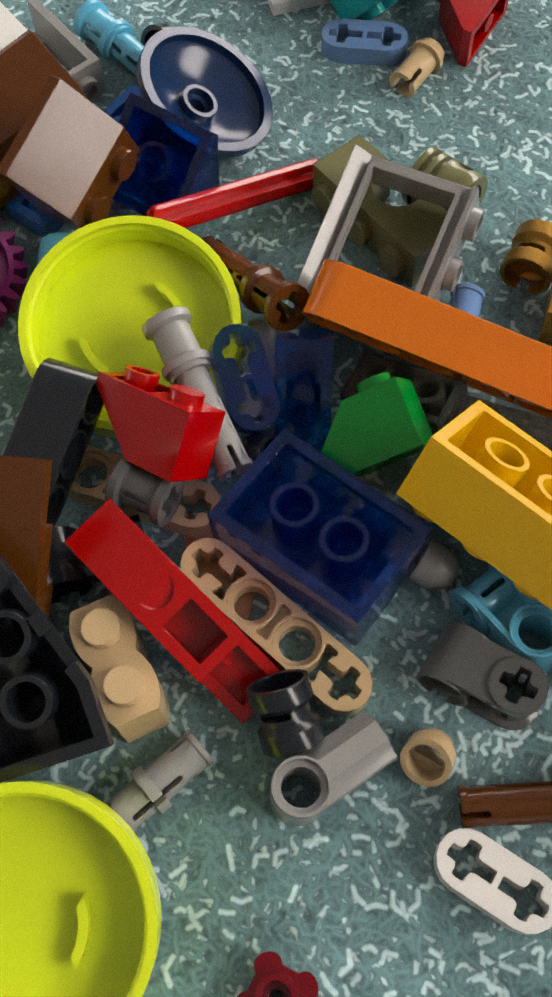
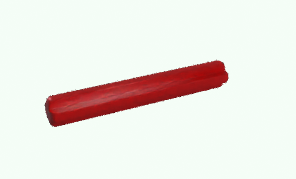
[146,158,319,228]

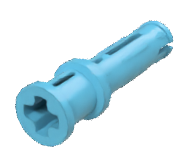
[73,0,144,76]

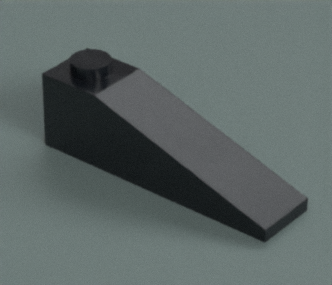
[0,554,114,783]

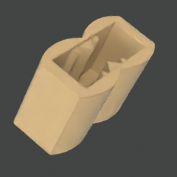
[69,594,170,743]

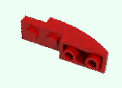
[64,498,280,724]

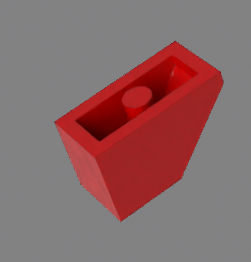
[436,0,509,67]

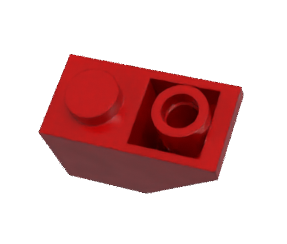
[96,365,225,482]

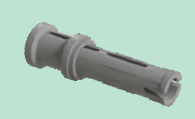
[142,306,253,481]

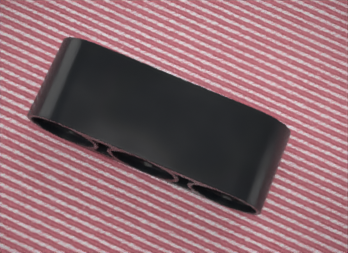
[3,357,104,527]

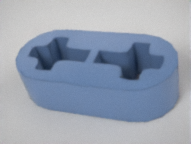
[321,18,408,66]

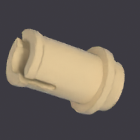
[389,38,444,98]

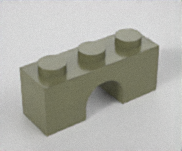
[312,134,448,288]

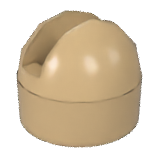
[400,727,456,787]

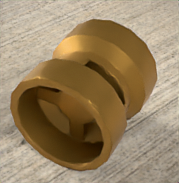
[500,219,552,295]

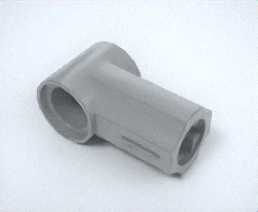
[269,711,397,827]

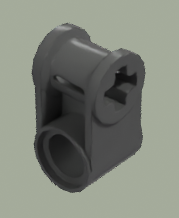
[416,621,549,730]

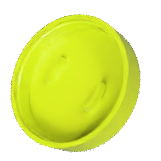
[18,215,244,438]
[0,780,162,997]

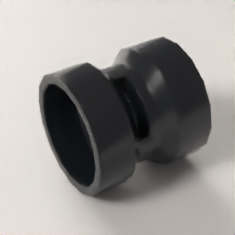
[245,669,325,757]

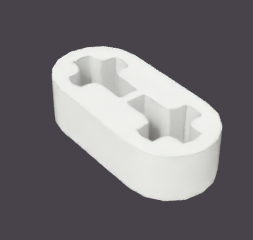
[433,828,552,935]

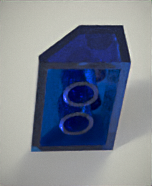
[207,428,433,647]

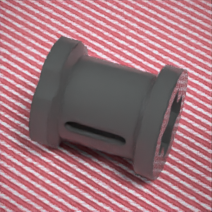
[105,457,184,527]

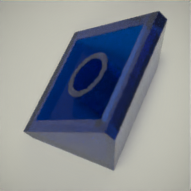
[112,92,220,216]

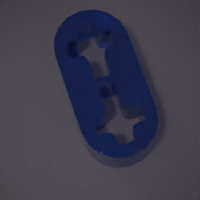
[208,324,280,434]

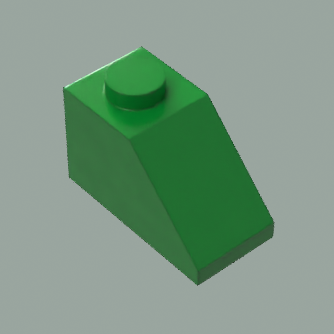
[310,372,433,490]

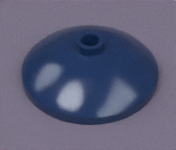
[137,26,273,157]

